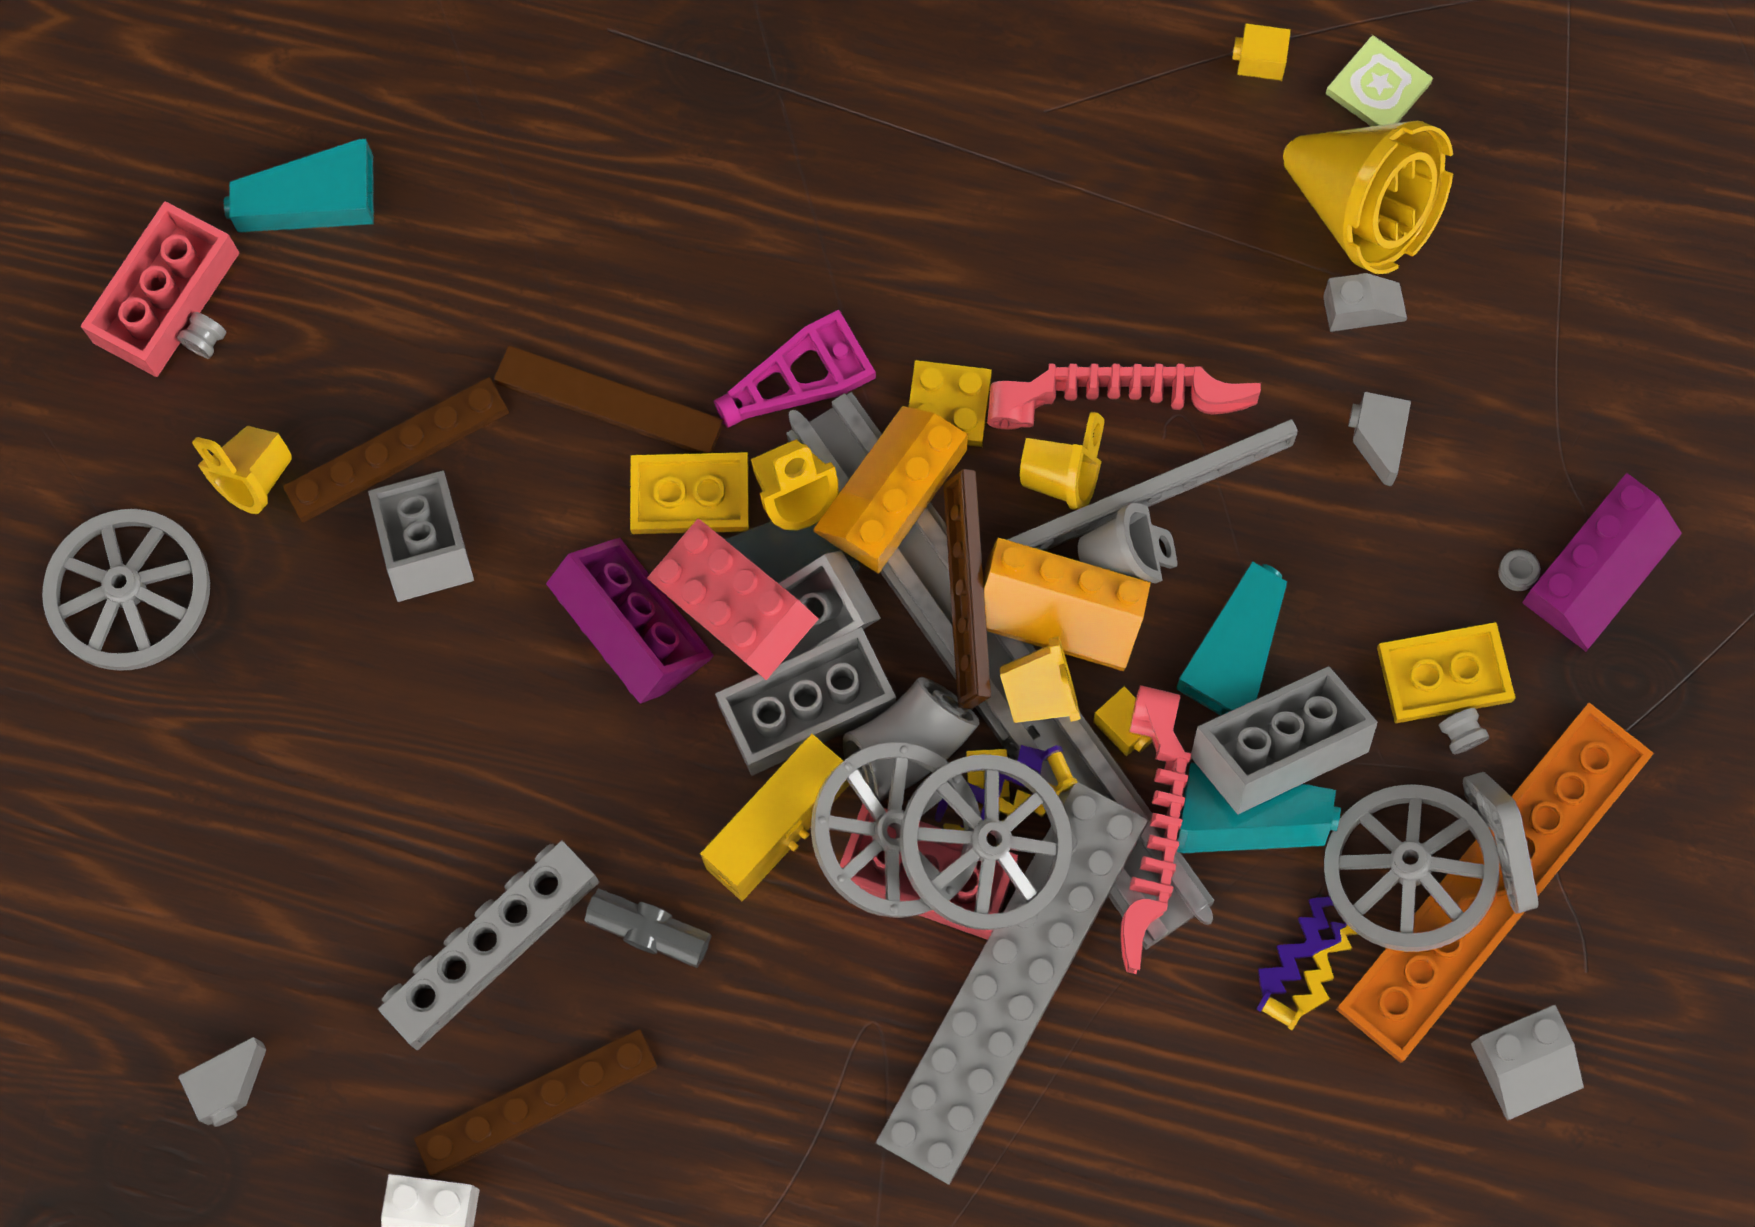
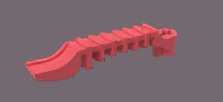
[987,364,1261,430]
[1120,685,1191,974]

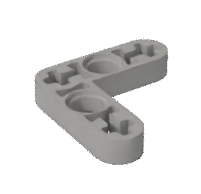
[1463,772,1538,914]

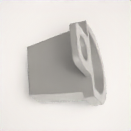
[1078,503,1178,584]

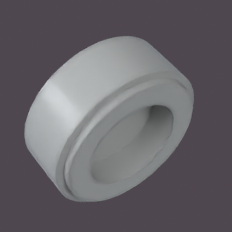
[1498,549,1541,591]

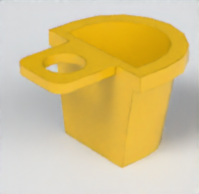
[1020,412,1104,510]
[192,426,292,514]
[751,439,838,531]
[999,636,1081,723]

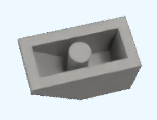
[1323,273,1407,332]
[1348,392,1411,486]
[178,1037,266,1127]

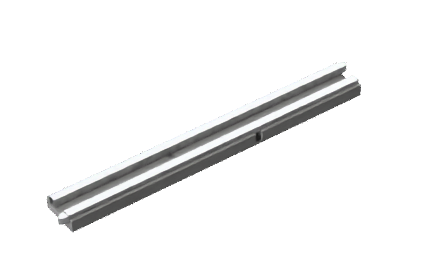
[787,392,1214,950]

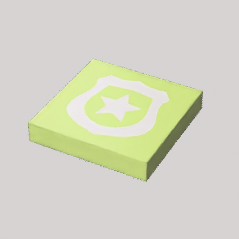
[1326,35,1433,127]

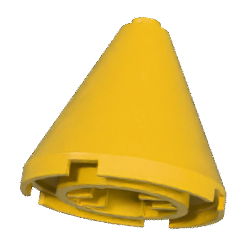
[1283,121,1453,274]

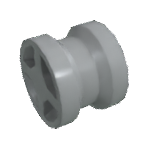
[177,311,226,359]
[1439,708,1490,754]

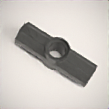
[584,888,711,968]

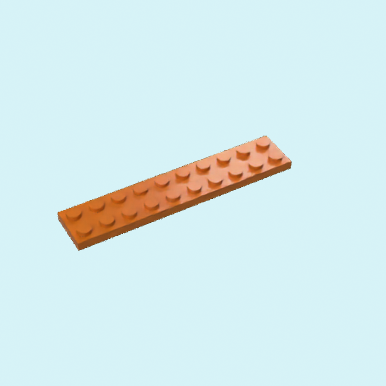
[1336,703,1654,1063]

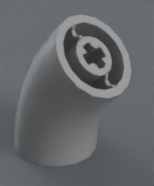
[843,677,979,802]

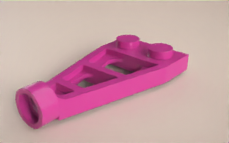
[714,310,876,428]

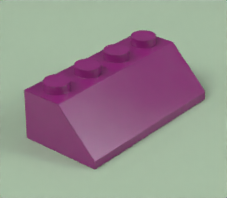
[1522,473,1682,652]
[546,538,714,704]

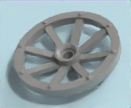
[42,509,210,671]
[811,742,981,918]
[900,754,1072,930]
[1324,785,1499,952]

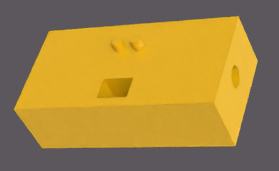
[700,734,850,901]

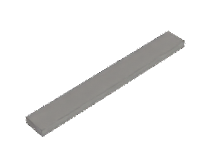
[1007,419,1298,551]

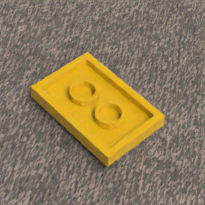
[630,452,749,534]
[1377,622,1515,724]

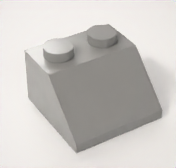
[1471,1005,1584,1121]

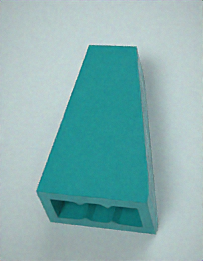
[224,139,374,232]
[1176,562,1287,716]
[1177,763,1341,853]

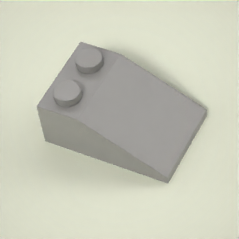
[368,470,474,602]
[779,550,881,663]

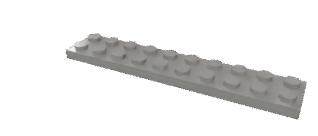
[876,782,1148,1185]

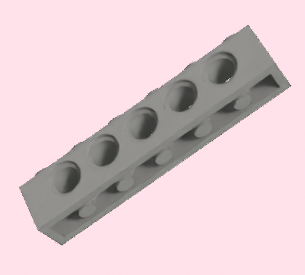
[378,840,599,1050]

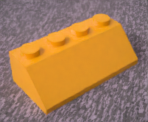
[813,406,968,574]
[983,537,1151,671]

